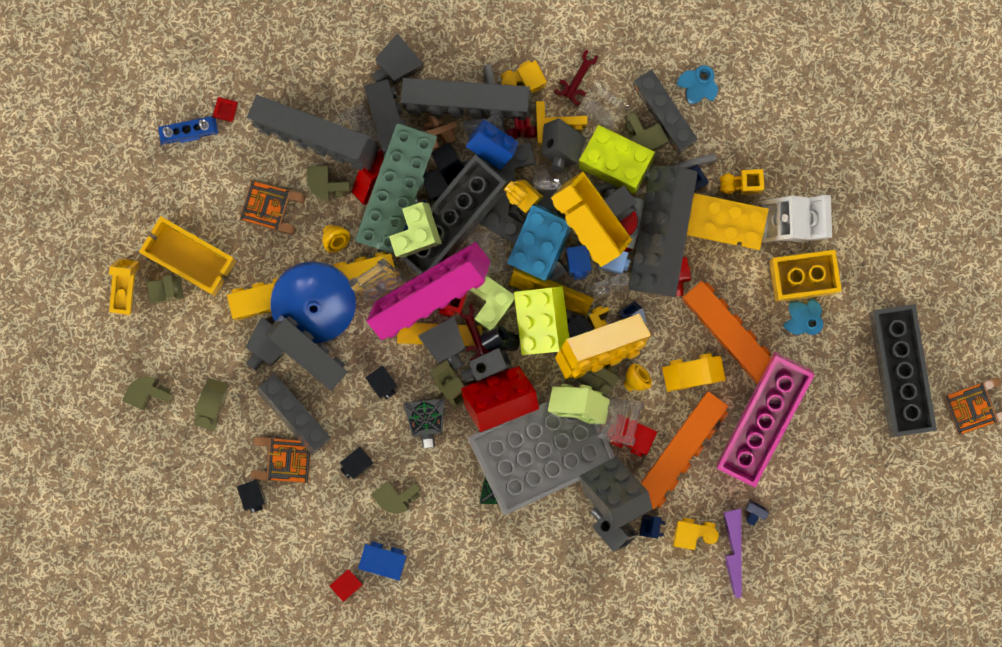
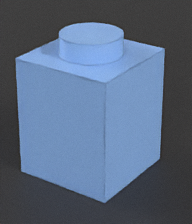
[597,251,631,275]

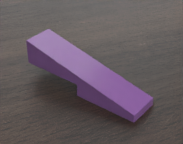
[722,508,742,598]

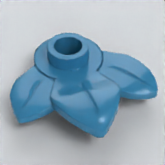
[677,65,718,104]
[783,298,823,335]

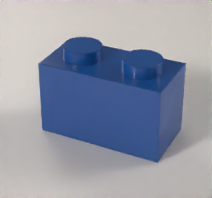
[466,119,519,170]
[566,245,591,281]
[358,541,407,581]

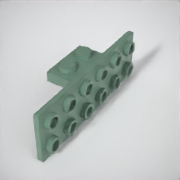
[355,123,437,254]

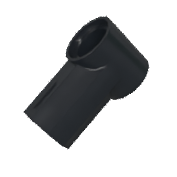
[481,325,520,351]

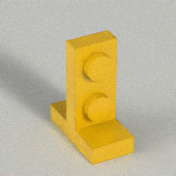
[536,101,588,146]
[109,258,140,315]

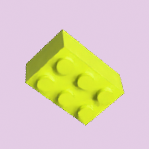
[579,125,655,195]
[514,286,569,355]

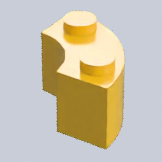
[662,353,726,392]

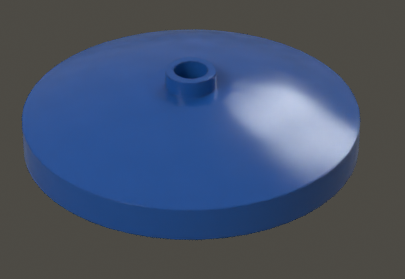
[270,262,356,344]

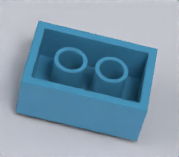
[507,204,572,281]

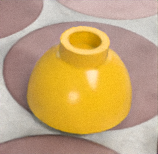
[322,225,350,253]
[623,363,652,392]

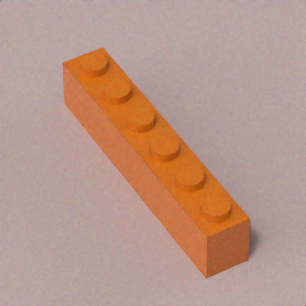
[681,281,771,384]
[641,391,729,510]

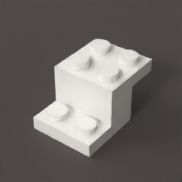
[761,195,832,243]

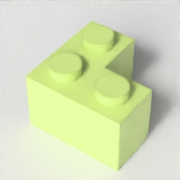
[389,202,442,258]
[470,276,515,331]
[548,384,610,424]

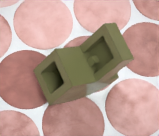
[625,112,669,151]
[307,166,351,202]
[147,275,184,305]
[429,360,465,410]
[122,377,174,411]
[194,378,229,431]
[371,481,421,513]

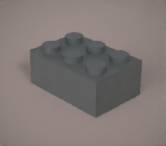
[580,457,653,529]

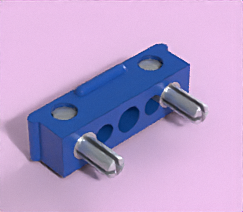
[158,116,218,145]

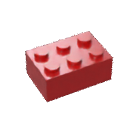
[461,366,539,432]

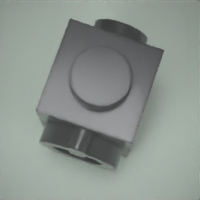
[604,185,637,221]

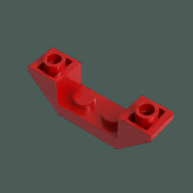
[351,149,384,206]

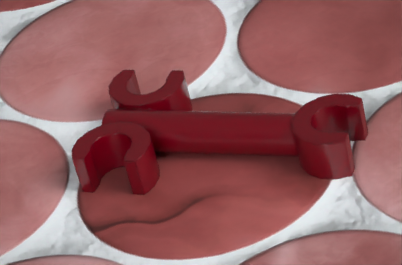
[554,50,598,106]
[507,117,537,140]
[458,304,498,361]

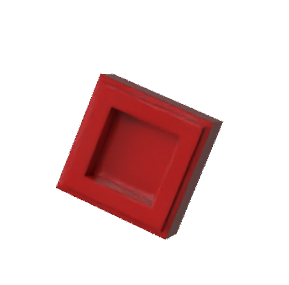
[212,97,239,123]

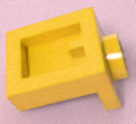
[588,306,610,329]

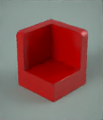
[329,570,364,602]

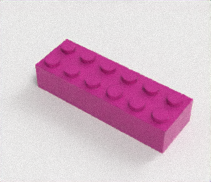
[366,242,491,340]
[716,352,815,487]

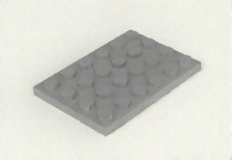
[468,387,615,516]

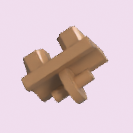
[422,115,457,150]

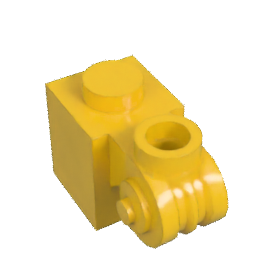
[500,60,547,93]
[719,169,764,195]
[504,180,543,213]
[672,517,719,550]

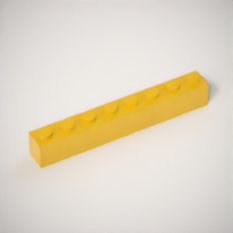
[227,251,398,321]

